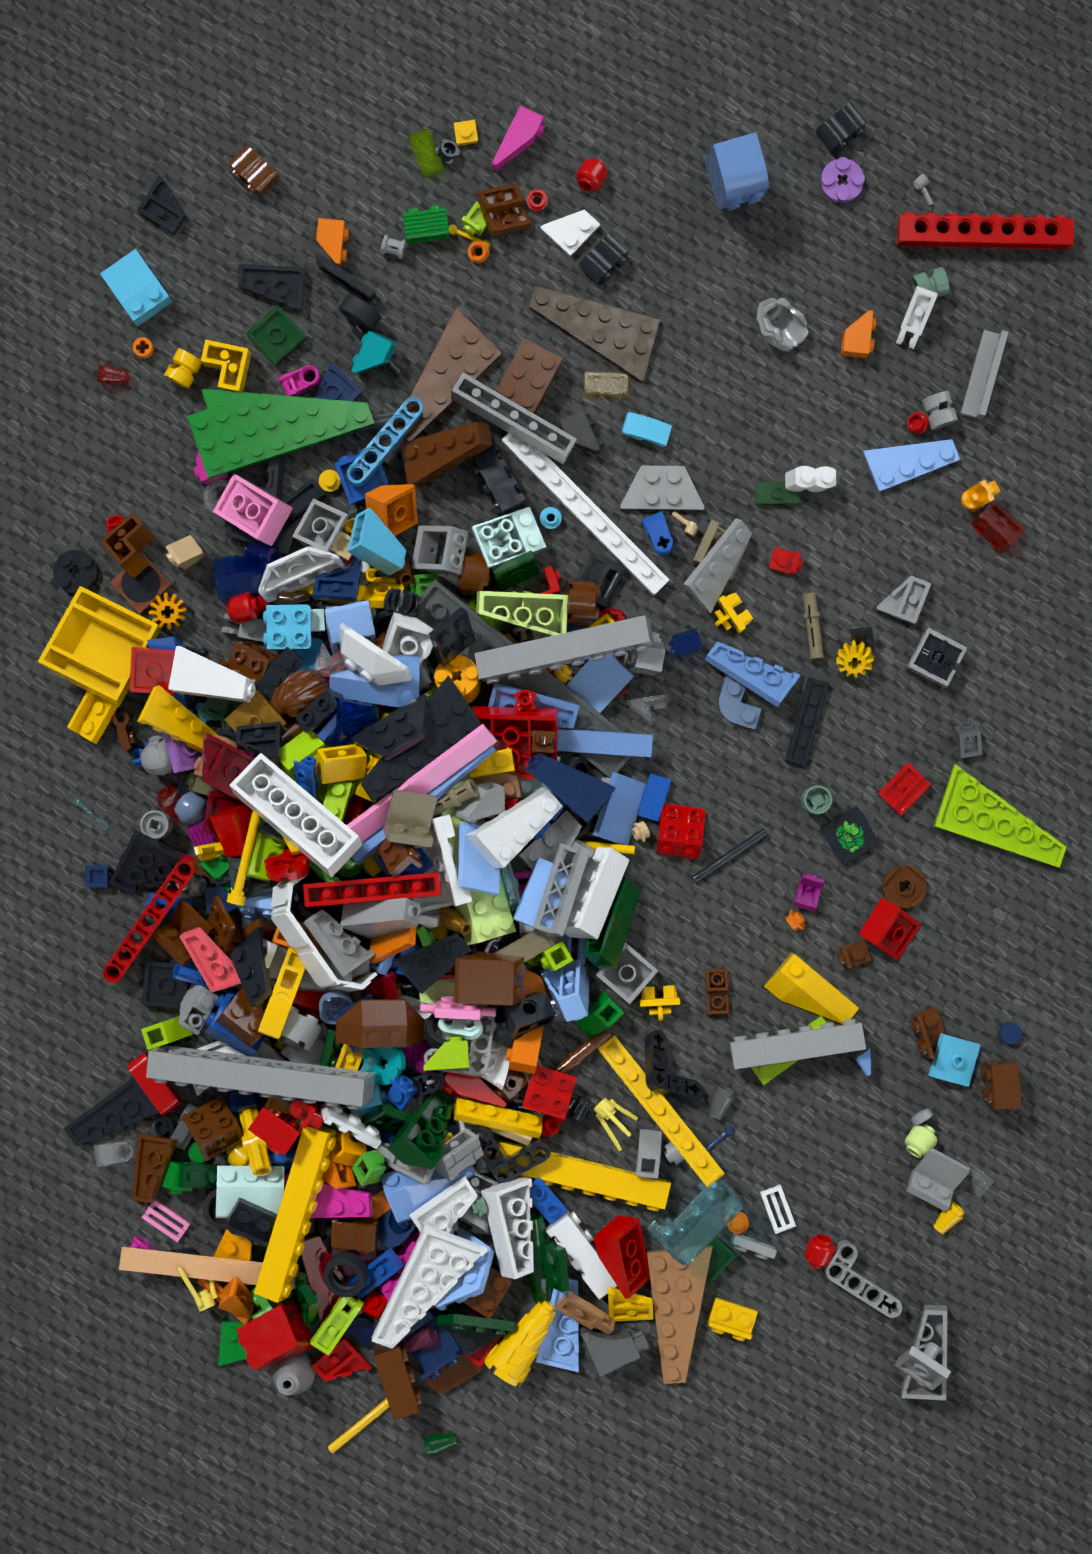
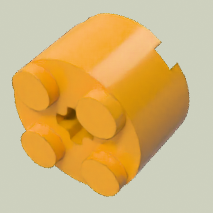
[434,655,481,703]

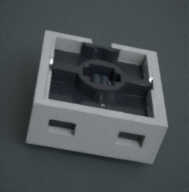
[906,628,967,688]

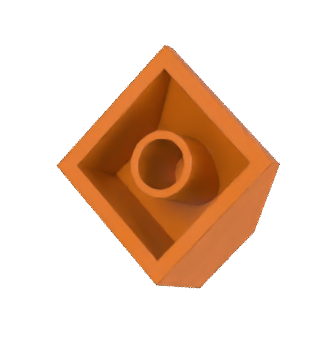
[365,484,418,536]

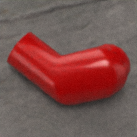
[594,608,626,622]

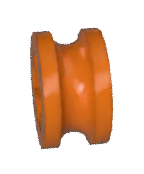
[133,337,154,359]

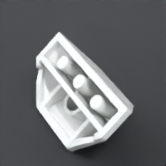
[258,546,347,603]
[339,622,412,686]

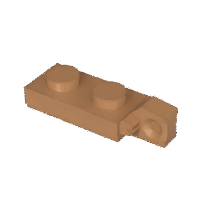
[556,1291,615,1335]

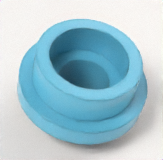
[540,507,562,529]

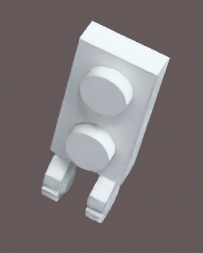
[896,286,937,349]

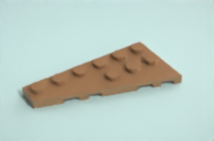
[647,1246,713,1384]

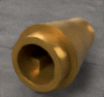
[439,908,471,935]

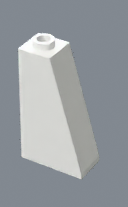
[168,646,255,703]

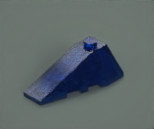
[214,555,275,602]

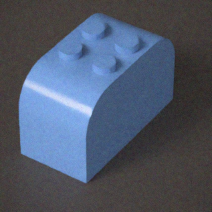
[705,132,769,211]

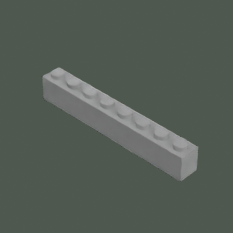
[474,615,655,684]

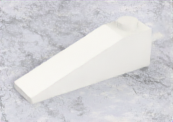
[382,611,433,664]

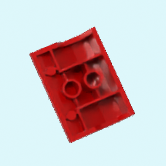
[470,706,559,779]

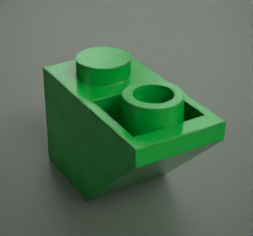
[574,991,624,1037]

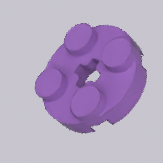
[821,157,865,203]

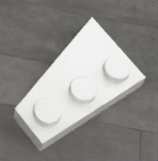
[320,1102,381,1149]

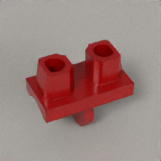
[290,1098,324,1129]

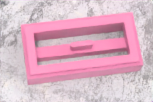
[142,1199,191,1242]

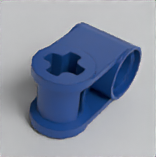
[641,511,673,556]

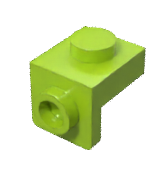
[461,201,487,236]

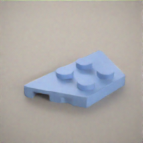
[436,1228,495,1310]

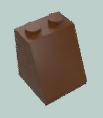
[455,951,526,1005]

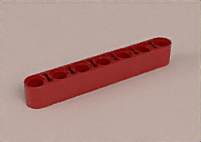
[103,855,198,983]

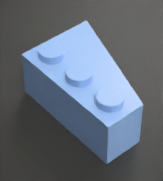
[539,959,589,1022]

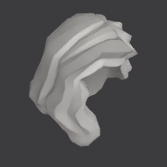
[757,298,809,352]

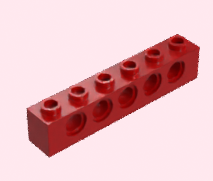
[303,873,443,908]

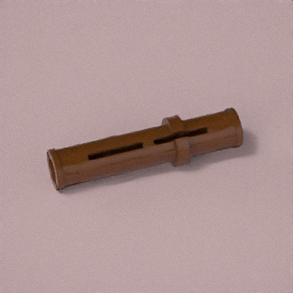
[554,1029,613,1074]

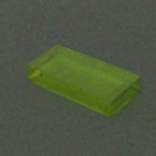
[408,128,444,178]

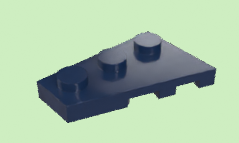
[315,361,363,402]

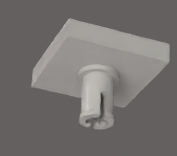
[894,1342,951,1391]

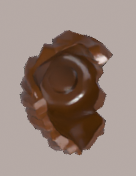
[270,670,331,718]

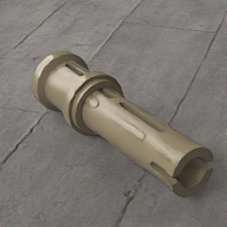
[433,779,479,817]

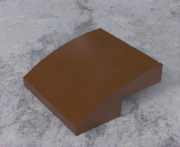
[477,184,532,236]

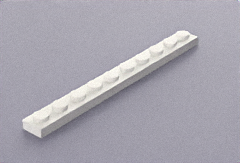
[501,433,669,596]

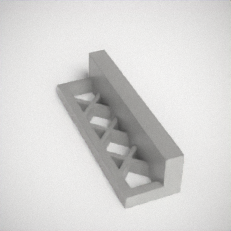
[960,330,1008,420]
[533,843,590,937]

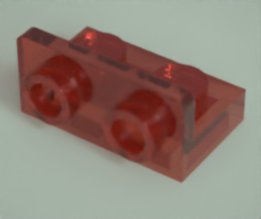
[971,500,1025,554]

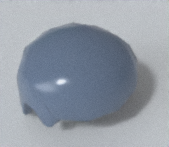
[174,791,207,826]
[319,990,352,1025]

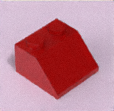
[858,898,921,961]

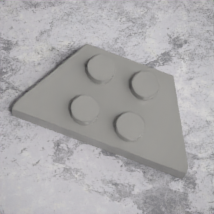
[620,465,704,511]

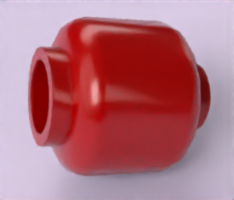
[576,158,608,192]
[227,592,261,624]
[804,1234,836,1269]

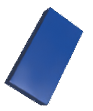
[637,773,671,822]

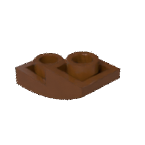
[706,969,729,1016]

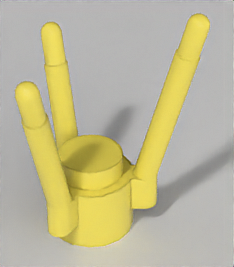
[593,1097,638,1151]
[177,1267,218,1312]

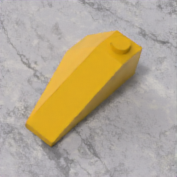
[764,953,859,1024]

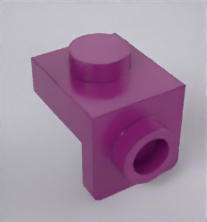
[793,874,824,912]

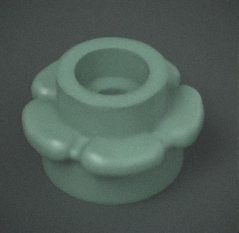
[470,1196,487,1218]

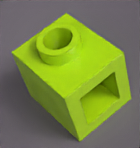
[539,941,573,972]

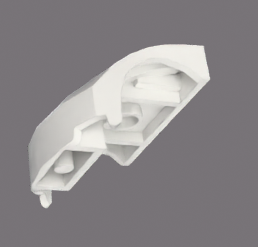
[398,815,472,913]

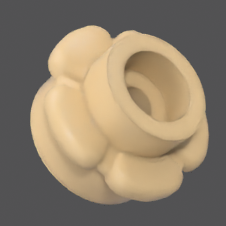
[631,821,650,842]

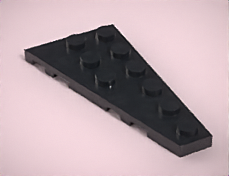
[360,675,482,802]

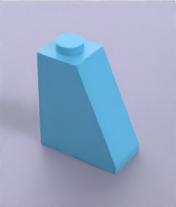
[348,508,406,576]

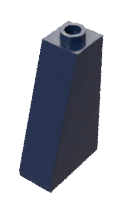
[525,753,616,823]

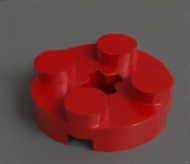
[264,849,310,882]

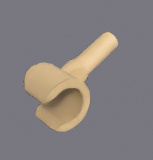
[672,511,698,537]

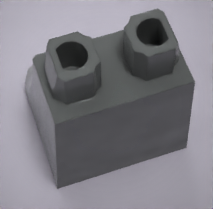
[580,1327,649,1377]

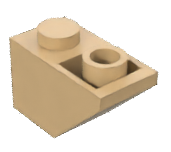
[166,535,206,570]

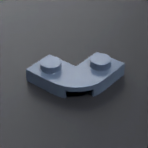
[718,675,761,730]

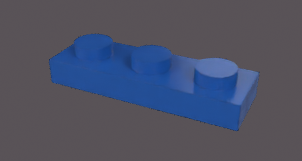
[347,1247,405,1299]

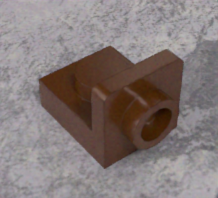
[837,939,871,969]

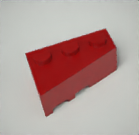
[248,1107,303,1155]

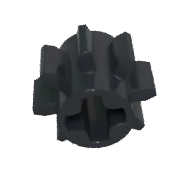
[568,1095,595,1123]

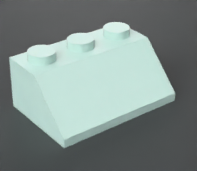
[216,1166,284,1218]

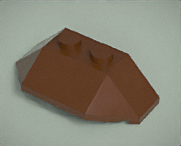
[335,999,425,1048]

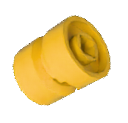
[164,348,203,389]

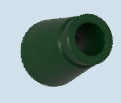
[423,1432,457,1457]

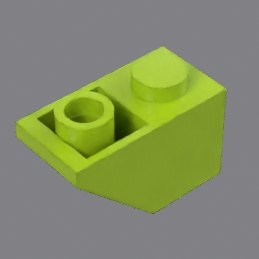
[141,1016,194,1050]

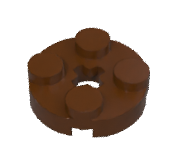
[882,865,927,908]

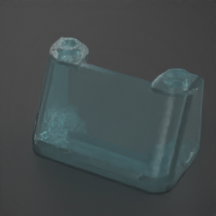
[647,1176,743,1265]

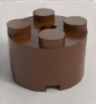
[457,551,495,596]
[563,580,600,625]

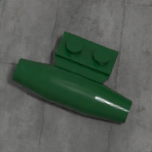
[527,1213,570,1303]

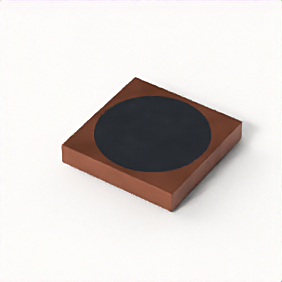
[110,553,172,614]

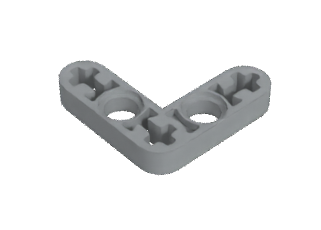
[424,1016,495,1077]

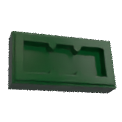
[755,482,800,505]

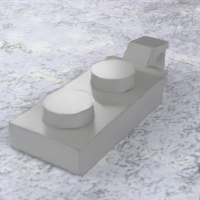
[377,1142,435,1185]

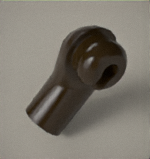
[276,590,310,605]

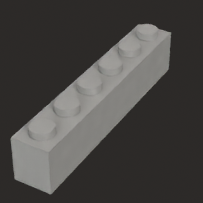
[450,373,577,465]
[729,1019,866,1069]

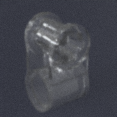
[93,1140,137,1167]

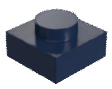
[85,865,109,887]

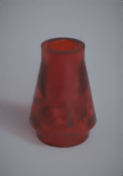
[97,364,130,385]

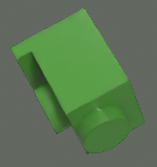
[352,1150,387,1187]

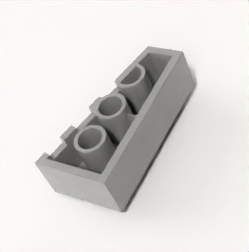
[901,1305,947,1400]

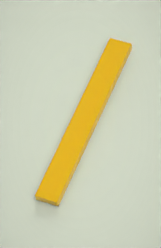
[598,1035,725,1188]

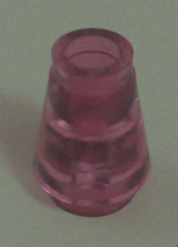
[405,1326,439,1353]

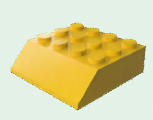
[38,586,161,707]

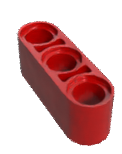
[127,1052,182,1116]

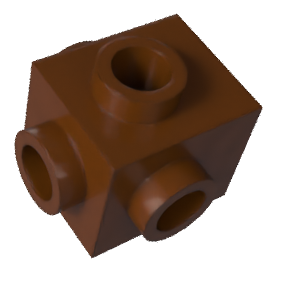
[489,1069,528,1102]

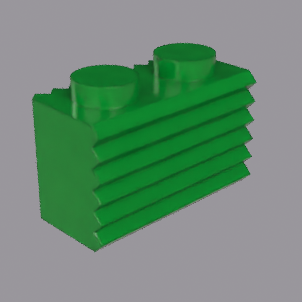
[403,205,450,244]

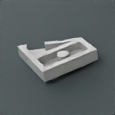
[875,576,931,625]

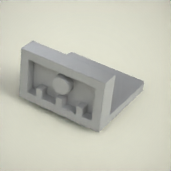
[906,1148,970,1212]

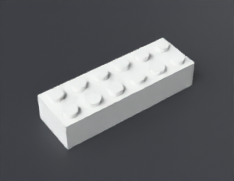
[230,753,362,878]

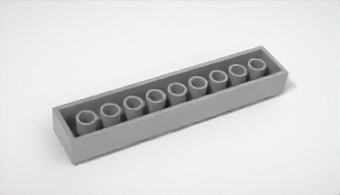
[146,1045,376,1109]

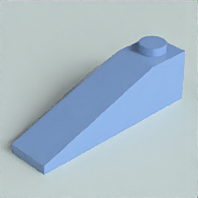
[329,656,420,707]
[380,1165,476,1225]

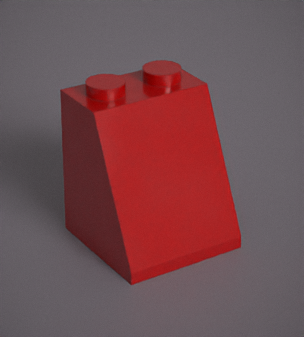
[237,1304,314,1370]

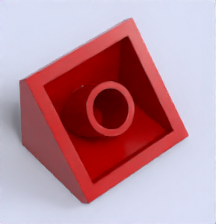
[209,803,253,857]

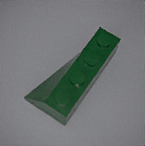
[584,878,641,969]

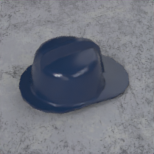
[378,1209,418,1248]

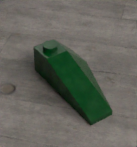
[387,1090,454,1169]

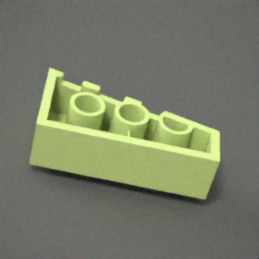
[476,591,568,636]

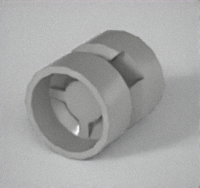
[922,391,958,430]
[140,810,173,839]

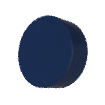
[999,1022,1022,1044]

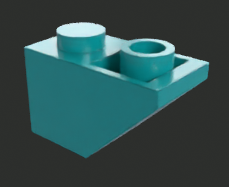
[351,331,398,373]

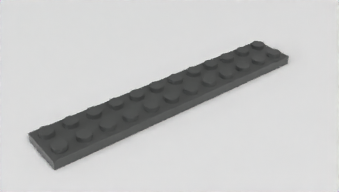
[415,579,631,778]

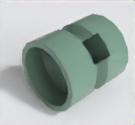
[911,267,950,298]
[801,785,832,814]

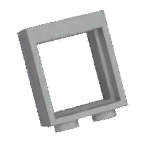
[411,526,469,574]

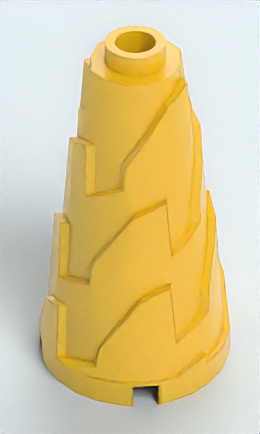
[484,1300,556,1387]

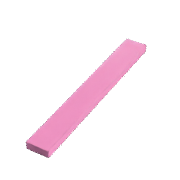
[347,724,497,842]

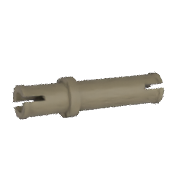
[802,592,824,659]

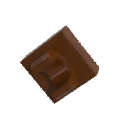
[532,730,556,756]

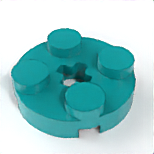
[362,1047,406,1085]

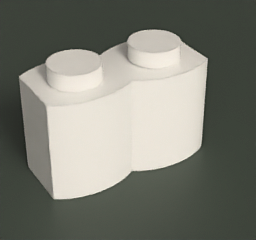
[785,466,836,492]

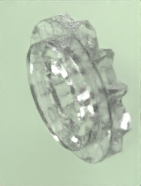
[204,479,229,512]

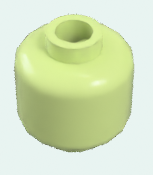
[905,1124,938,1158]

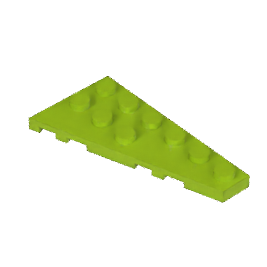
[934,764,1066,868]

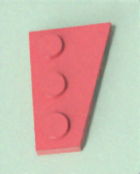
[179,927,241,993]

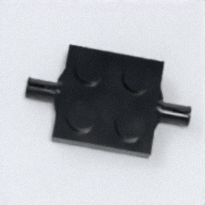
[215,855,278,899]

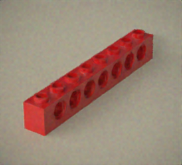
[896,212,1074,250]

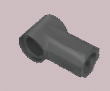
[170,1103,197,1150]

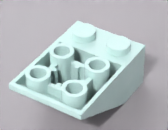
[472,507,546,568]

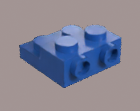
[335,448,389,506]

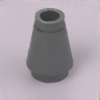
[710,1085,735,1120]

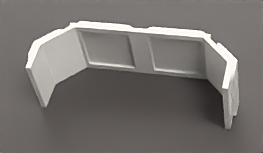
[270,874,377,992]

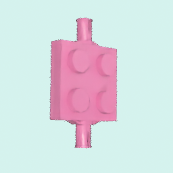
[420,996,496,1020]

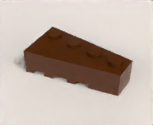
[400,422,492,488]

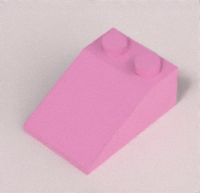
[213,474,293,546]

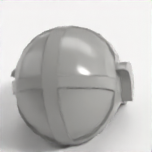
[140,736,173,776]

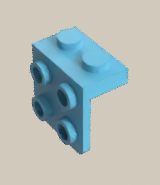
[263,605,311,651]

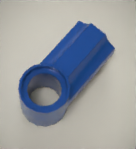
[173,962,208,988]

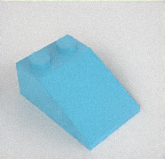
[100,249,173,327]

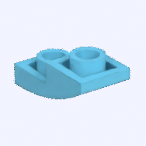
[621,412,672,447]

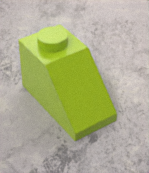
[423,1037,469,1071]

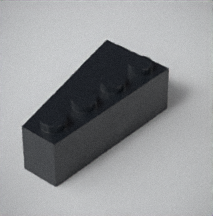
[471,435,526,516]

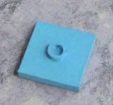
[928,1033,980,1087]

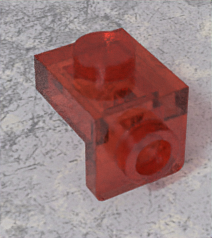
[156,784,182,823]

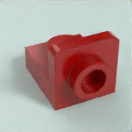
[768,547,803,576]

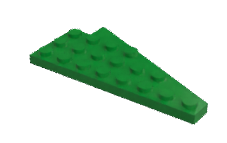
[187,389,375,479]

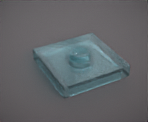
[500,862,521,911]

